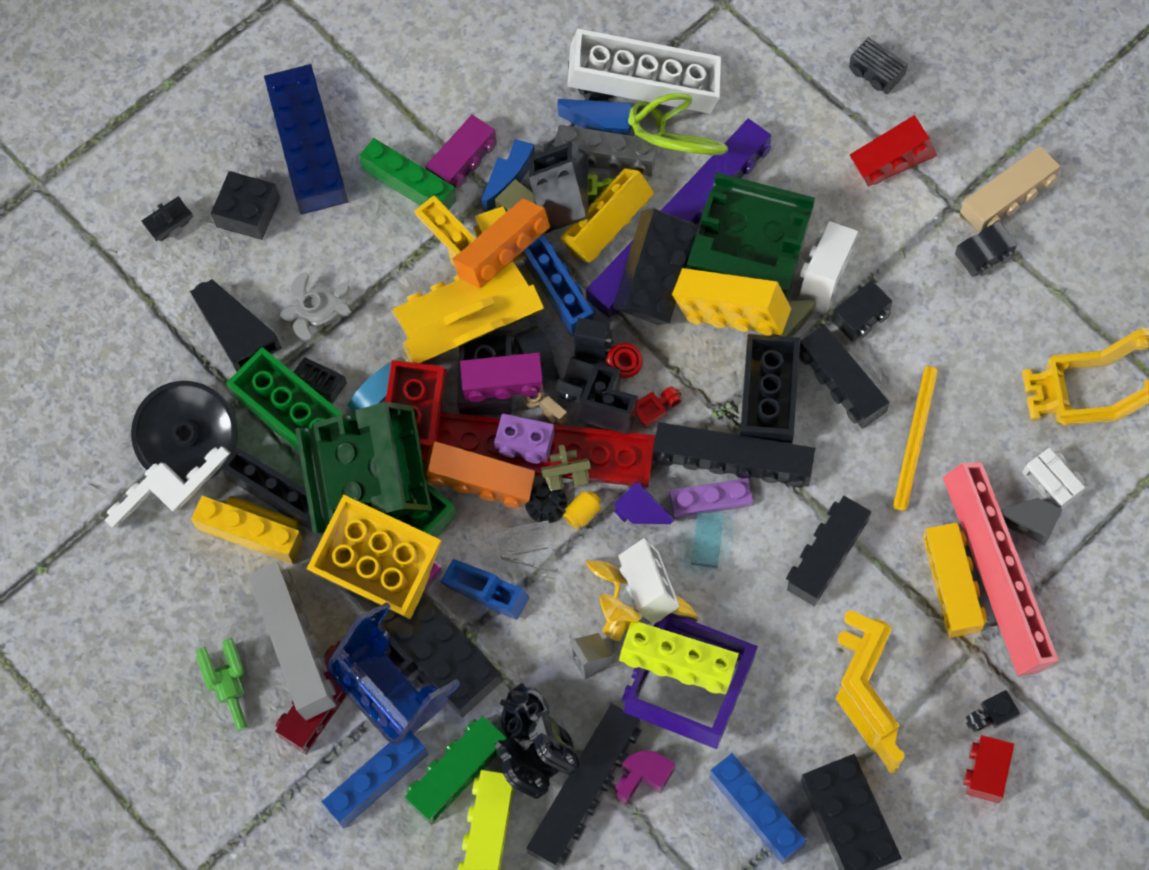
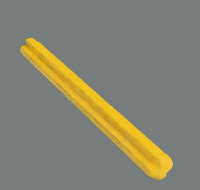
[893,366,938,512]

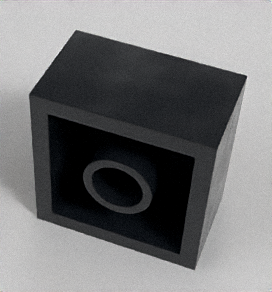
[211,171,280,240]

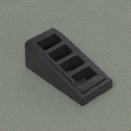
[293,357,347,403]

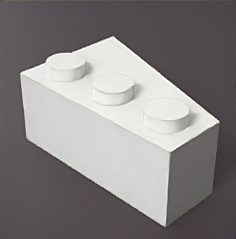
[798,221,858,316]

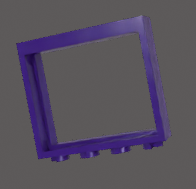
[621,613,758,749]

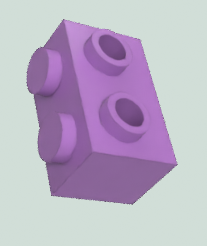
[494,414,555,464]

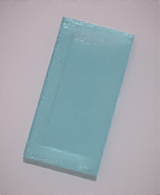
[691,512,724,568]

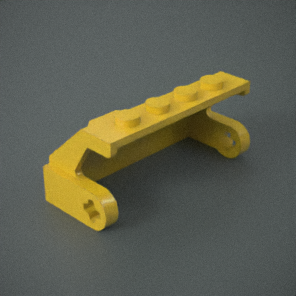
[391,261,544,364]

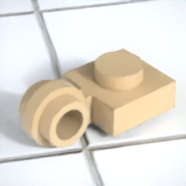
[523,392,568,425]

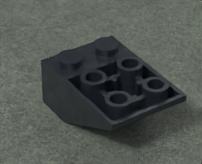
[529,141,588,233]

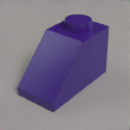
[614,480,674,524]

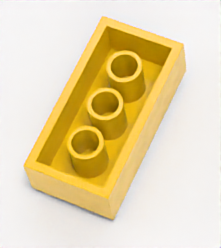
[672,268,791,336]

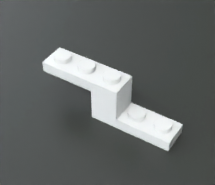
[105,447,231,528]

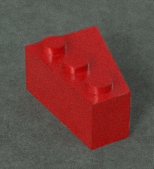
[849,115,937,187]

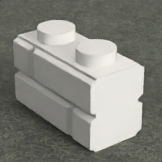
[1022,448,1086,509]

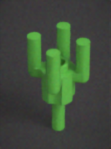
[196,638,248,731]

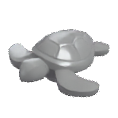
[279,272,351,342]

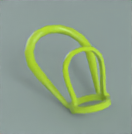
[628,93,728,155]

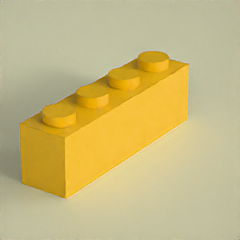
[560,168,654,263]
[191,496,304,565]
[923,522,987,638]

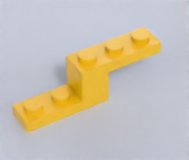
[414,196,476,267]

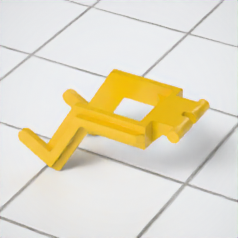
[1022,328,1149,426]
[835,610,905,774]

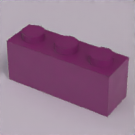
[425,114,497,190]
[460,353,543,402]

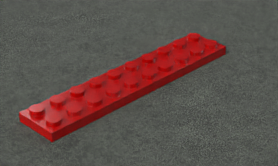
[420,412,655,488]

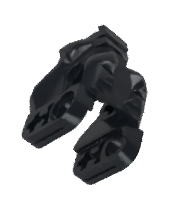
[495,683,581,799]

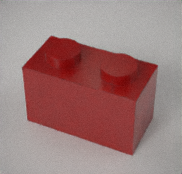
[963,735,1015,803]

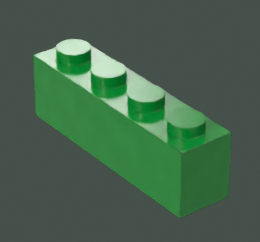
[359,138,456,210]
[405,716,507,825]

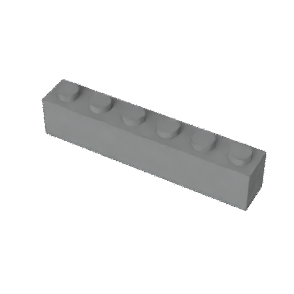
[248,562,336,720]

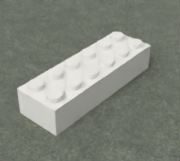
[567,29,721,114]

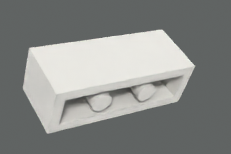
[618,538,679,625]

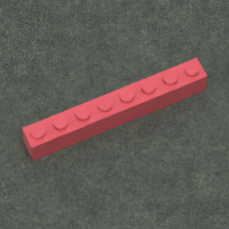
[943,462,1059,676]

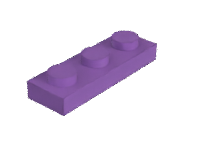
[669,478,753,519]

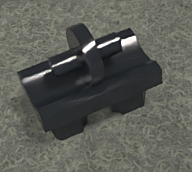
[141,196,194,241]

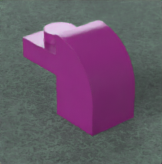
[615,751,676,805]

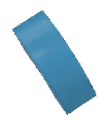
[347,357,406,414]

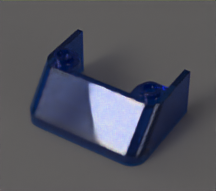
[328,602,460,745]

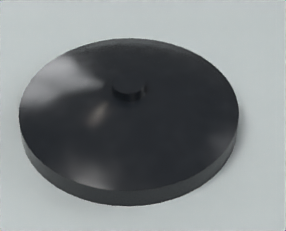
[131,381,238,483]

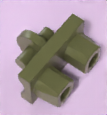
[541,445,591,491]

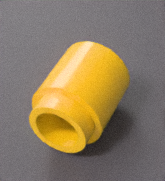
[563,491,602,530]

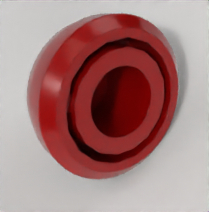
[607,343,643,379]

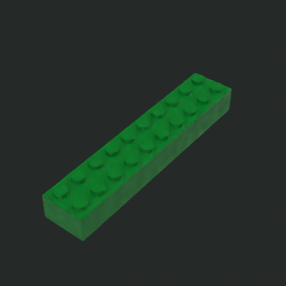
[226,347,457,538]

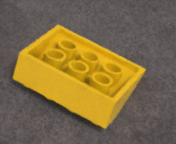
[307,495,442,619]

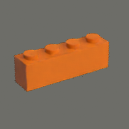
[453,198,550,288]
[424,441,535,508]

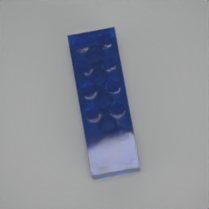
[264,64,349,215]

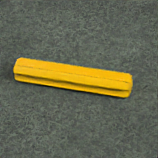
[226,496,300,530]

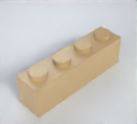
[960,146,1060,233]

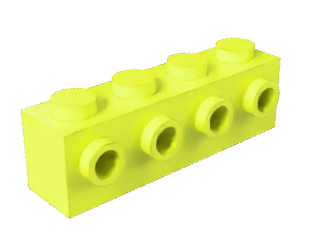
[619,622,739,695]
[458,770,515,870]

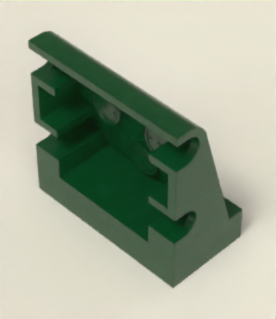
[687,172,815,301]
[295,401,432,534]

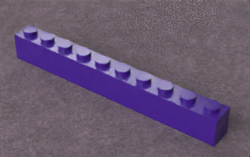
[586,118,772,318]

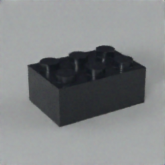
[457,331,513,415]

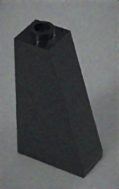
[190,279,282,372]

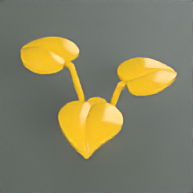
[585,559,699,641]

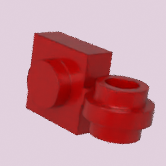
[636,386,682,429]

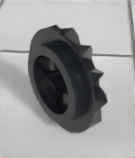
[525,482,567,524]

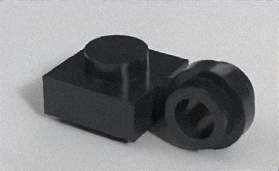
[965,690,1021,732]

